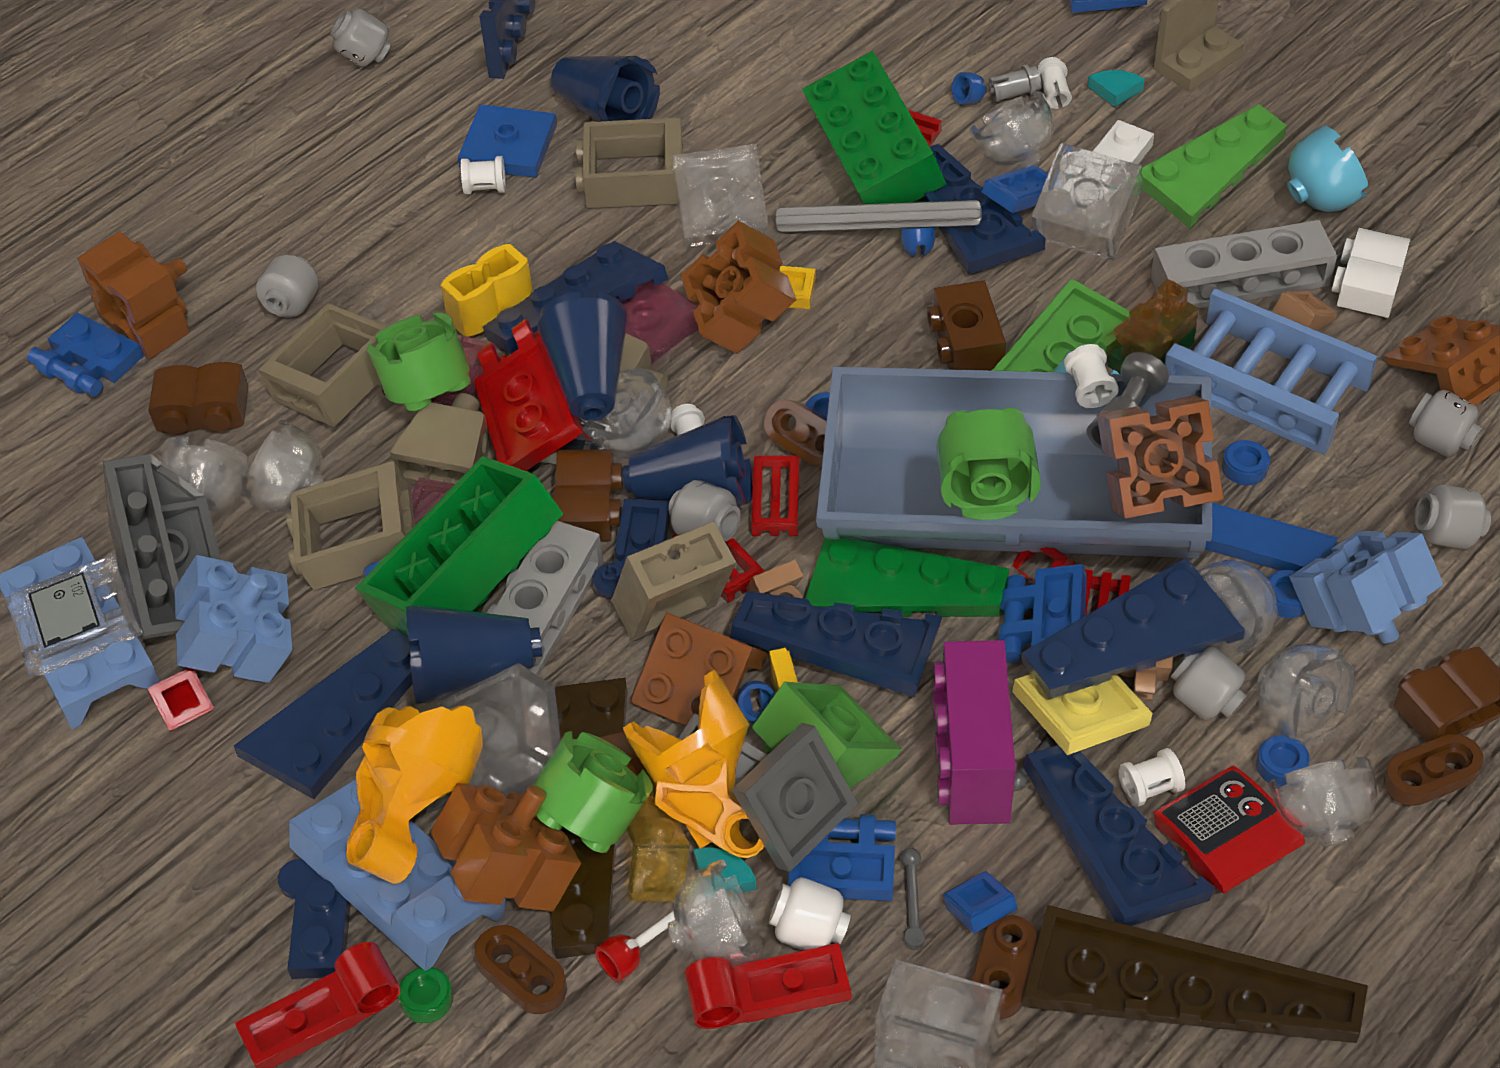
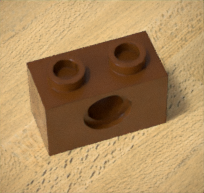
[927,280,1006,371]

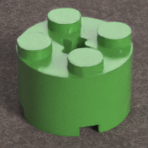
[367,313,471,411]
[936,408,1041,520]
[532,731,653,853]

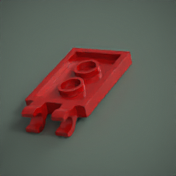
[474,319,584,471]

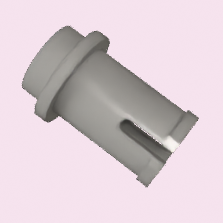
[988,64,1041,103]

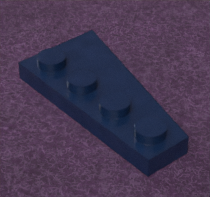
[479,0,535,79]
[921,144,1046,274]
[483,241,668,354]
[1022,558,1245,699]
[730,591,943,697]
[234,629,413,800]
[1023,745,1215,926]

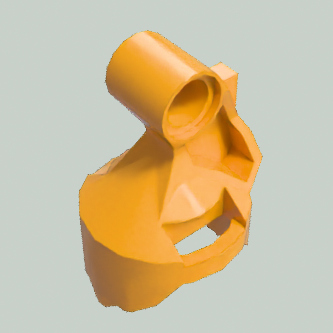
[623,670,765,858]
[346,705,483,884]

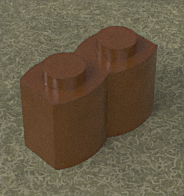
[148,362,249,435]
[554,449,623,541]
[1394,647,1500,742]

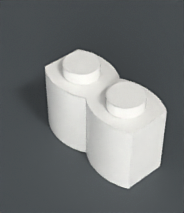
[1332,228,1410,318]

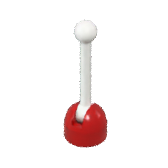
[595,890,707,983]

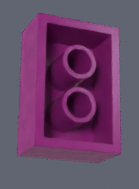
[932,640,1016,825]

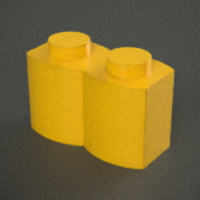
[440,244,533,337]

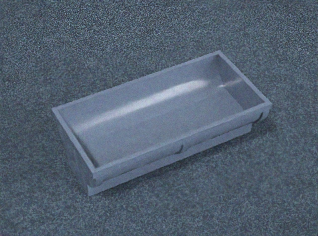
[816,367,1212,558]

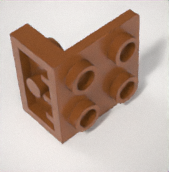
[1385,315,1500,406]
[631,612,768,726]

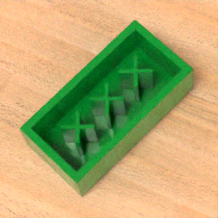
[802,50,947,204]
[355,456,563,636]

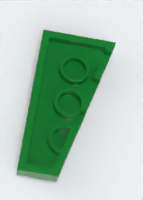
[805,537,1009,617]

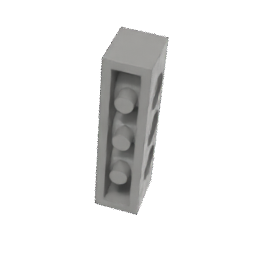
[1150,220,1337,314]
[472,521,603,706]

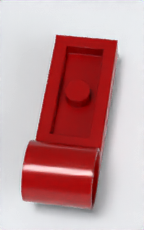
[235,942,401,1068]
[684,943,852,1029]

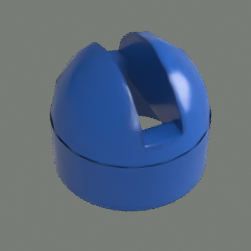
[952,72,986,105]
[901,227,935,257]
[736,680,775,722]

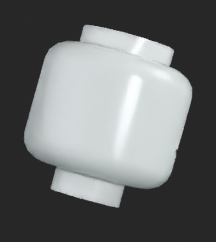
[768,877,851,951]

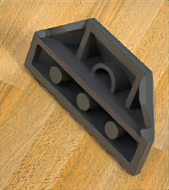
[103,454,221,639]

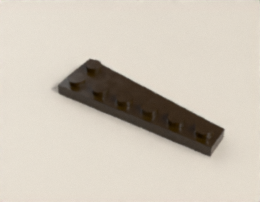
[530,678,628,959]
[1023,905,1368,1043]

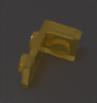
[626,796,690,901]

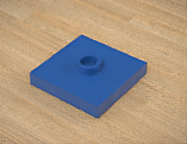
[458,105,557,178]

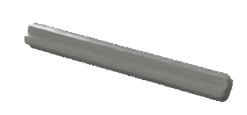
[775,200,982,232]

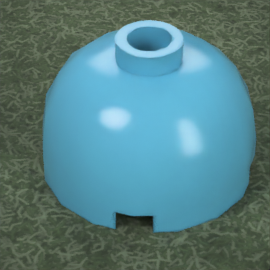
[1287,126,1368,212]

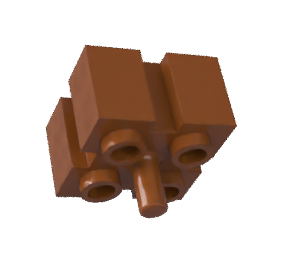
[681,220,797,354]
[77,231,190,360]
[1097,396,1224,518]
[430,783,581,911]

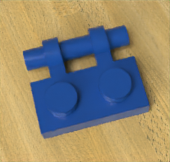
[27,312,144,396]
[998,564,1087,663]
[788,814,896,901]

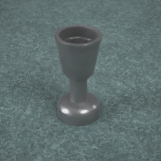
[1087,352,1169,451]

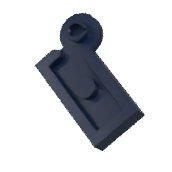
[593,499,671,598]
[278,858,351,979]

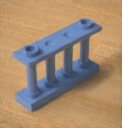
[1165,289,1378,455]

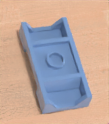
[0,537,160,729]
[289,779,506,971]

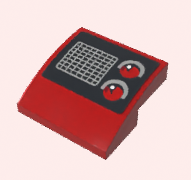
[1153,765,1305,894]

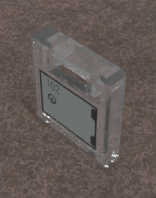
[6,554,143,676]

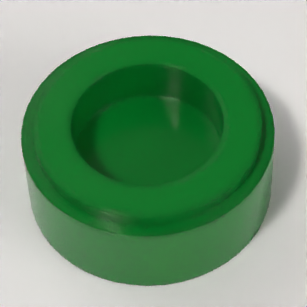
[398,967,454,1023]

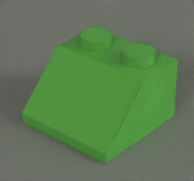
[752,682,902,788]

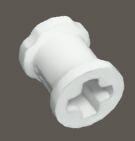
[461,156,506,194]
[1064,344,1119,408]
[1118,748,1185,808]

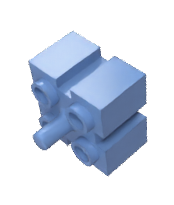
[1289,531,1444,644]
[175,555,292,683]

